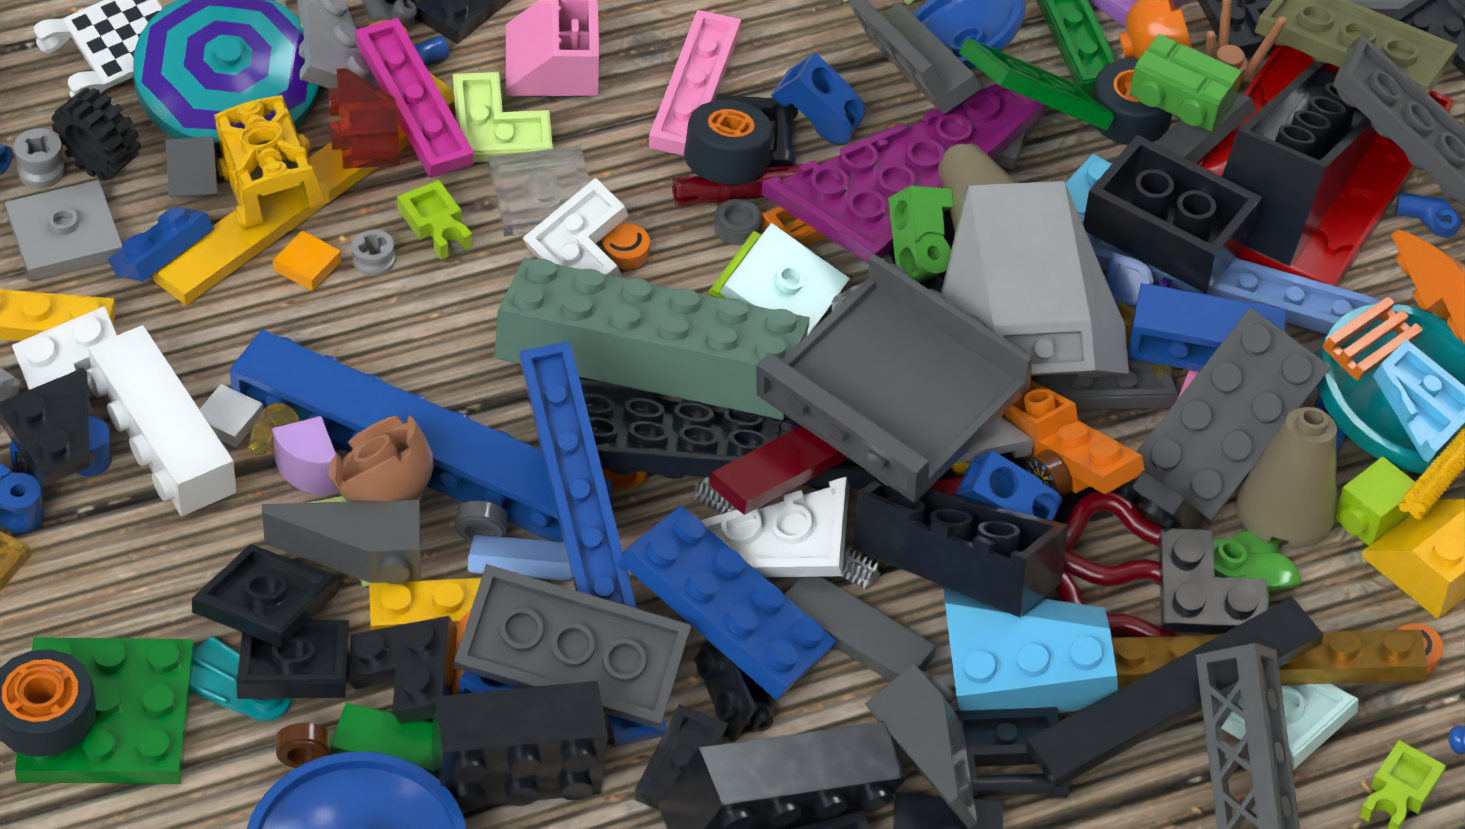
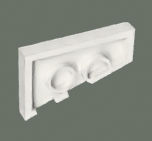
[701,477,850,577]

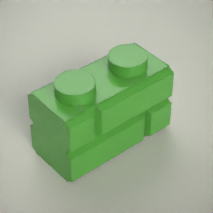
[1129,34,1243,133]

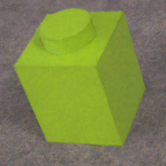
[1336,456,1416,546]

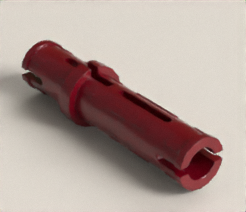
[672,164,803,207]

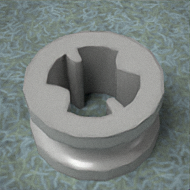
[351,230,396,276]

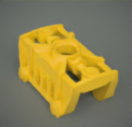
[214,95,331,229]

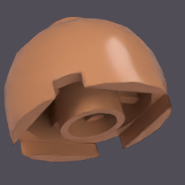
[327,416,434,502]

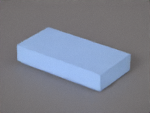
[468,535,572,581]

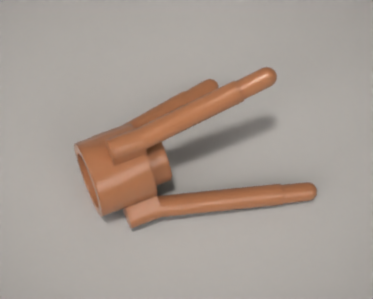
[1206,0,1287,89]

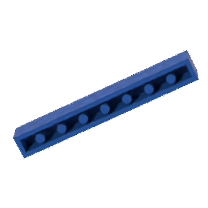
[230,329,613,542]

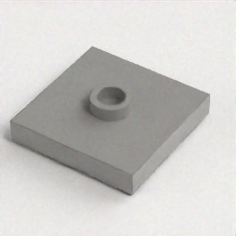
[5,180,123,281]

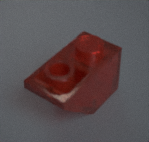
[329,68,400,169]

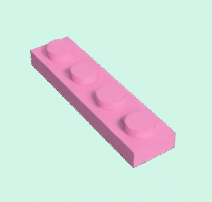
[649,10,741,156]

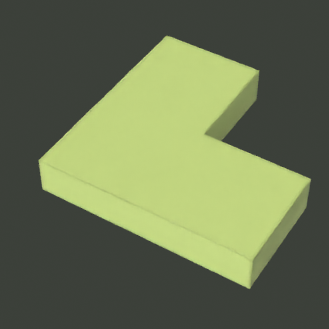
[452,72,553,162]

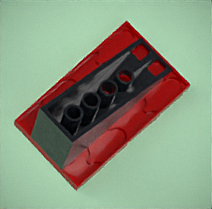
[1196,45,1455,287]

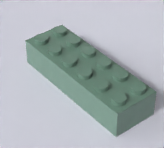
[494,257,810,420]

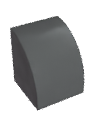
[165,137,218,197]

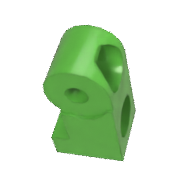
[888,186,953,283]

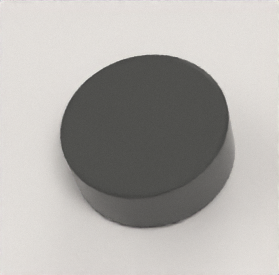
[714,199,762,245]
[455,501,508,542]

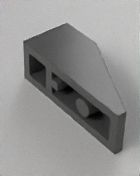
[262,500,421,584]
[864,663,978,829]

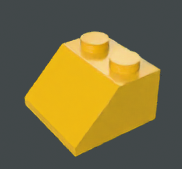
[1361,499,1465,619]

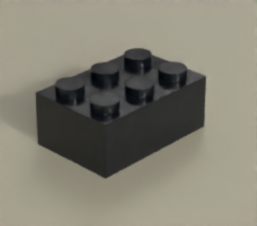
[1083,135,1262,294]
[431,681,608,812]

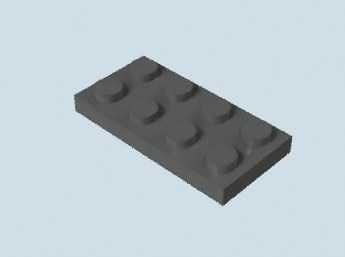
[1333,34,1465,206]
[1136,307,1331,525]
[454,564,691,730]

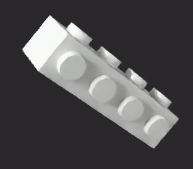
[86,325,237,517]

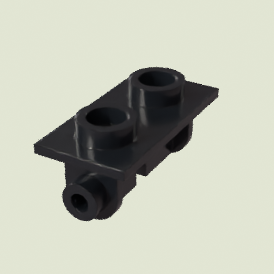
[694,639,775,742]

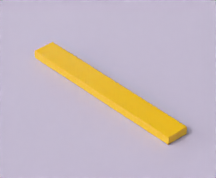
[152,73,455,306]

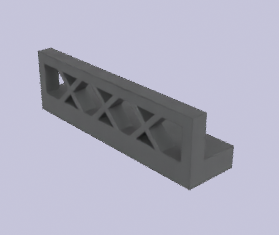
[848,0,982,115]
[1196,643,1300,829]

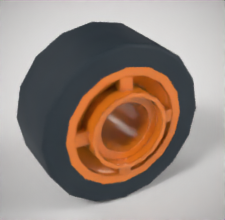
[0,649,96,757]

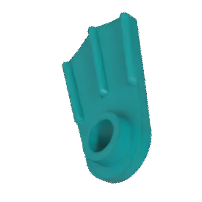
[190,636,292,721]

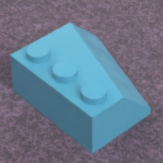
[944,587,1118,713]

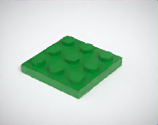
[15,637,195,784]

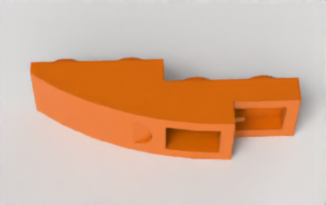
[1391,229,1465,344]
[1002,379,1145,494]

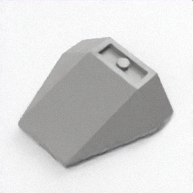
[941,181,1129,378]

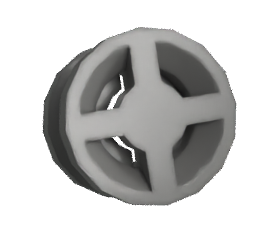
[13,128,65,188]

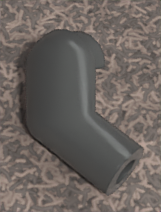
[362,0,417,29]

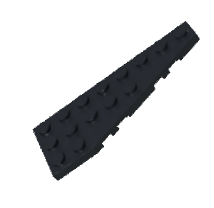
[580,380,954,490]

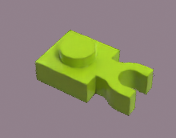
[397,180,473,260]
[1359,740,1446,829]

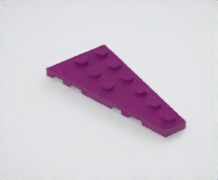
[761,83,1046,263]

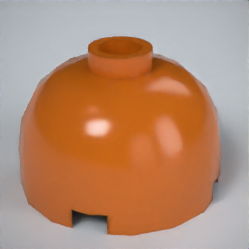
[1118,0,1192,59]

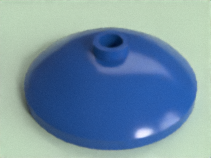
[913,0,1026,70]

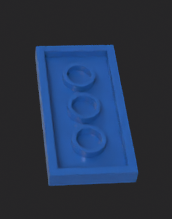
[619,505,837,700]

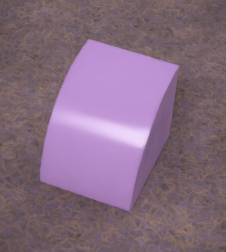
[272,416,339,495]

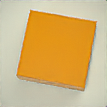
[273,230,342,292]

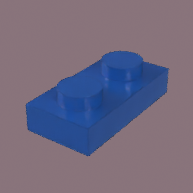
[108,207,214,281]

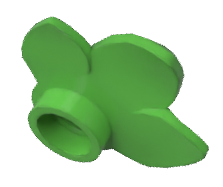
[1213,531,1302,605]

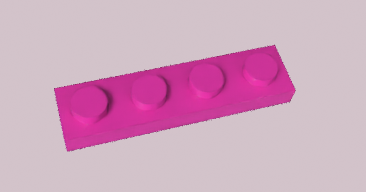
[355,18,474,178]

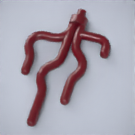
[1054,491,1177,637]

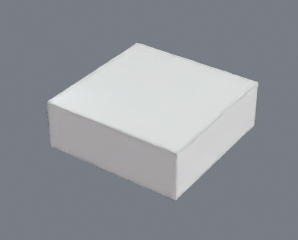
[199,384,264,448]

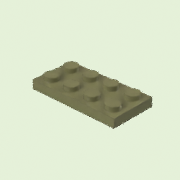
[1255,0,1458,94]

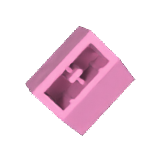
[506,0,599,96]

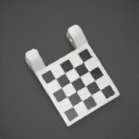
[34,0,163,98]

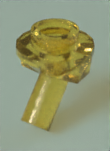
[248,403,299,455]

